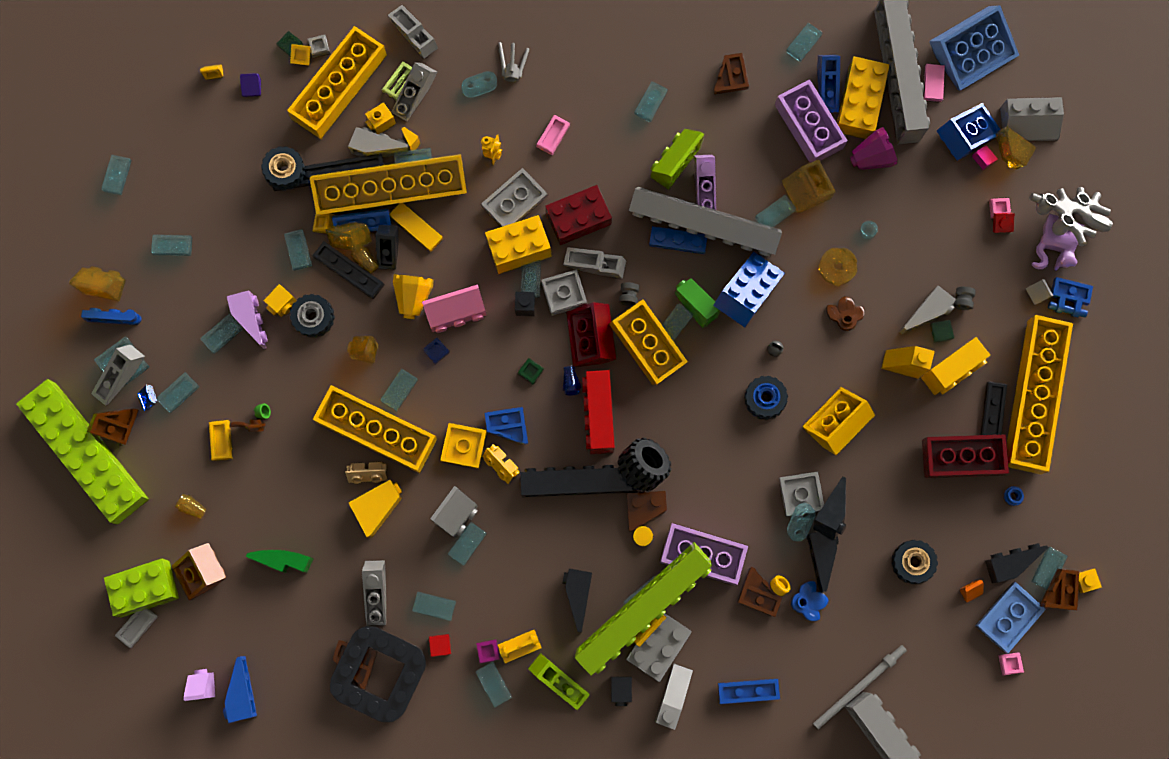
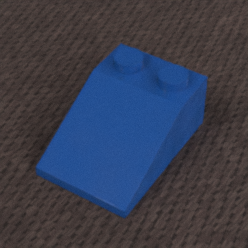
[937,103,1003,161]

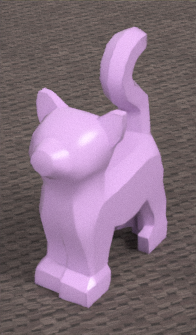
[1032,214,1084,270]

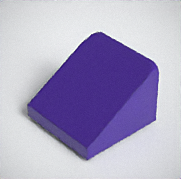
[240,73,261,97]

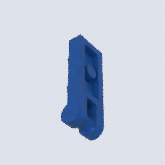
[81,308,142,325]

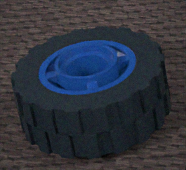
[744,376,788,420]

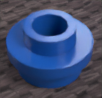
[1004,486,1024,506]

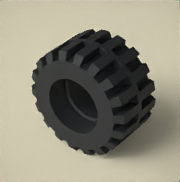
[618,438,672,492]

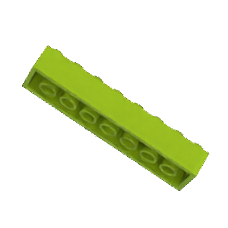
[16,379,149,525]
[575,542,712,676]

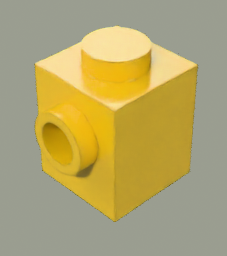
[365,102,396,134]
[263,284,297,317]

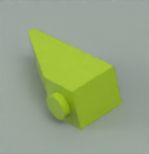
[528,653,590,710]

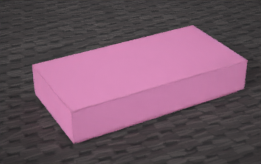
[923,64,945,102]
[536,115,570,155]

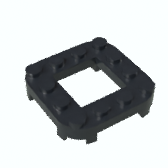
[330,626,426,722]

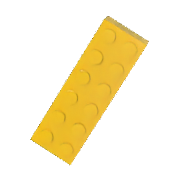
[287,26,387,139]
[313,385,437,474]

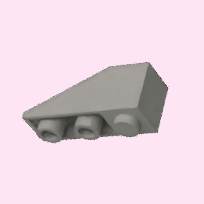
[391,63,437,121]
[348,127,410,157]
[362,560,386,626]

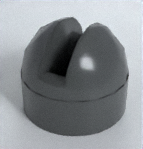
[768,341,784,357]

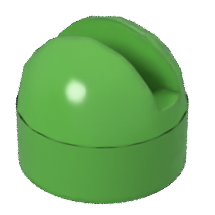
[253,403,271,419]

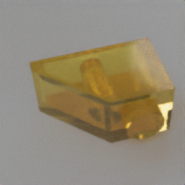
[996,127,1036,170]
[325,222,372,251]
[347,336,379,363]

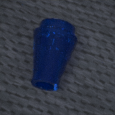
[563,366,581,396]

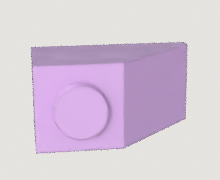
[184,669,215,701]

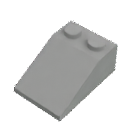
[430,486,478,538]

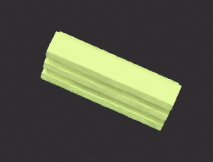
[382,62,412,101]

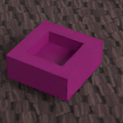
[476,639,500,663]

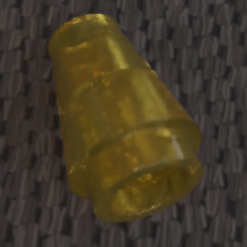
[351,245,378,274]
[175,494,207,519]

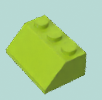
[650,129,704,190]

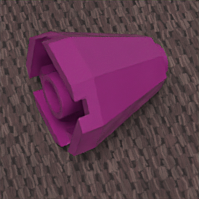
[850,127,898,170]

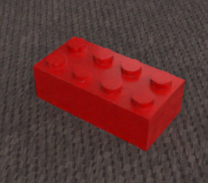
[582,370,615,454]

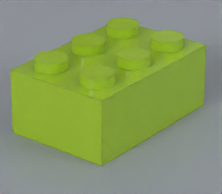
[104,558,179,618]

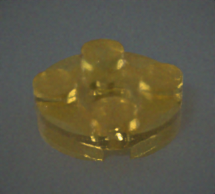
[819,248,858,286]

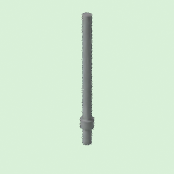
[813,645,907,730]

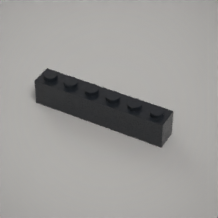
[520,465,639,497]

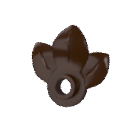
[826,296,865,331]
[229,419,266,432]

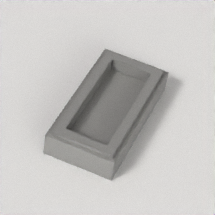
[115,609,158,648]

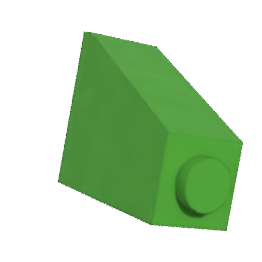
[675,278,720,329]

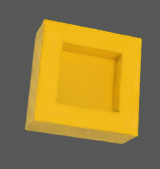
[290,44,311,65]
[1079,569,1102,593]

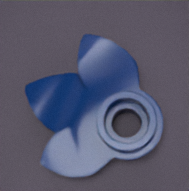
[791,581,829,621]

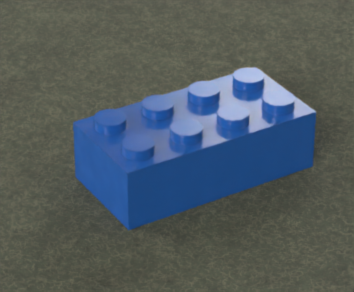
[713,252,785,327]

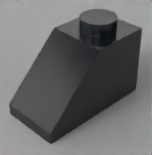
[376,225,399,270]

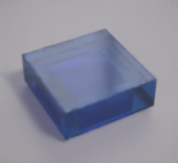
[423,337,450,365]
[138,385,158,410]

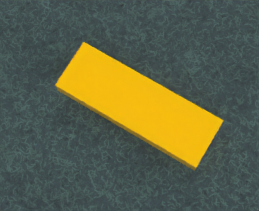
[390,203,443,252]

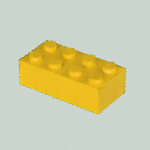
[837,56,890,139]
[609,299,688,386]

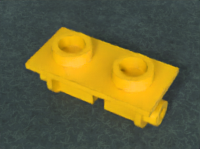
[481,135,502,165]
[482,444,520,484]
[498,630,542,663]

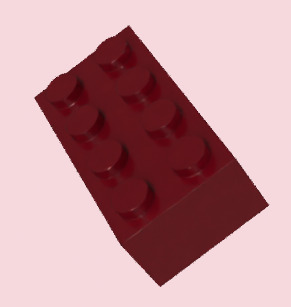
[922,434,1009,478]

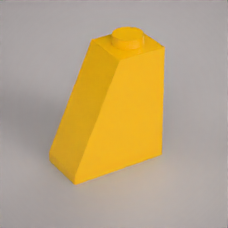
[881,346,935,379]
[349,480,402,539]

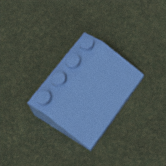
[929,6,1019,91]

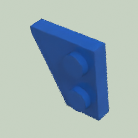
[484,407,528,445]

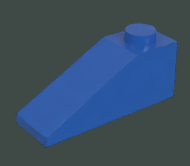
[817,55,840,113]
[223,656,257,723]

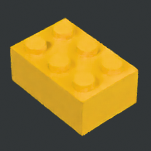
[485,215,552,274]
[921,337,990,395]

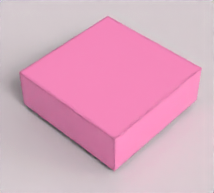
[989,198,1011,219]
[998,652,1024,675]

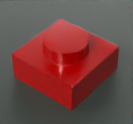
[993,212,1015,233]

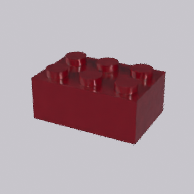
[545,185,612,245]

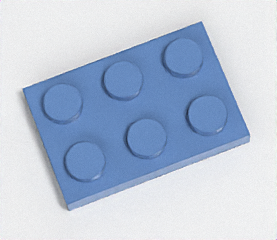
[976,582,1046,653]

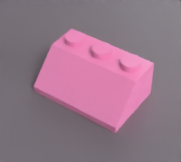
[422,284,486,333]

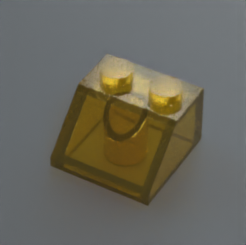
[69,266,126,301]

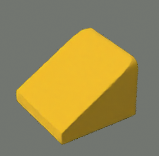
[200,64,223,80]
[401,127,420,154]
[313,213,335,234]

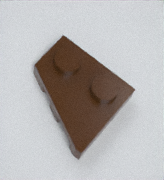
[87,408,139,445]

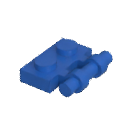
[1048,277,1093,318]

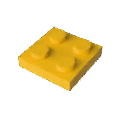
[440,423,487,469]

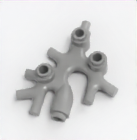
[1029,187,1113,246]

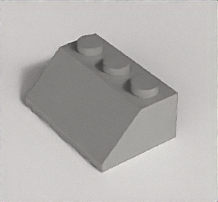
[1000,97,1064,142]

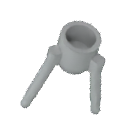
[498,42,529,82]

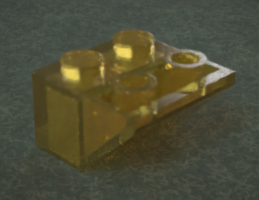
[782,159,836,213]

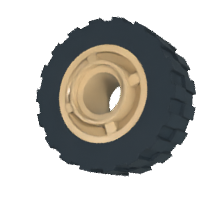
[261,146,305,191]
[891,540,938,584]

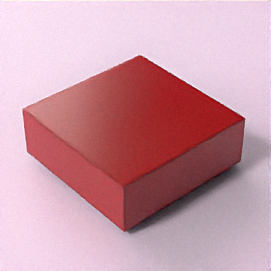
[429,634,451,657]

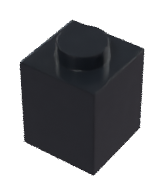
[515,292,535,316]
[611,677,632,706]

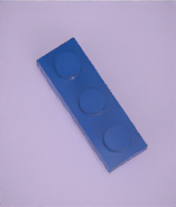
[332,208,392,236]
[649,226,707,254]
[718,679,780,704]

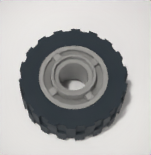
[290,294,335,338]

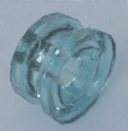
[860,221,878,239]

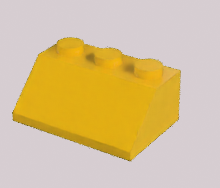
[802,387,875,455]

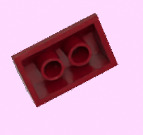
[566,302,616,367]

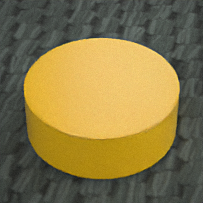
[633,526,653,546]
[770,575,790,596]

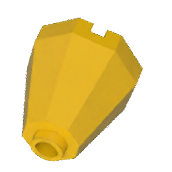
[393,274,433,319]

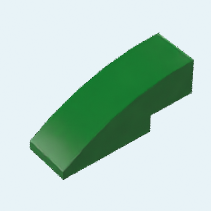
[246,550,314,573]

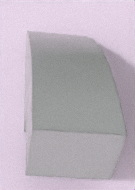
[388,5,438,58]
[563,247,626,279]

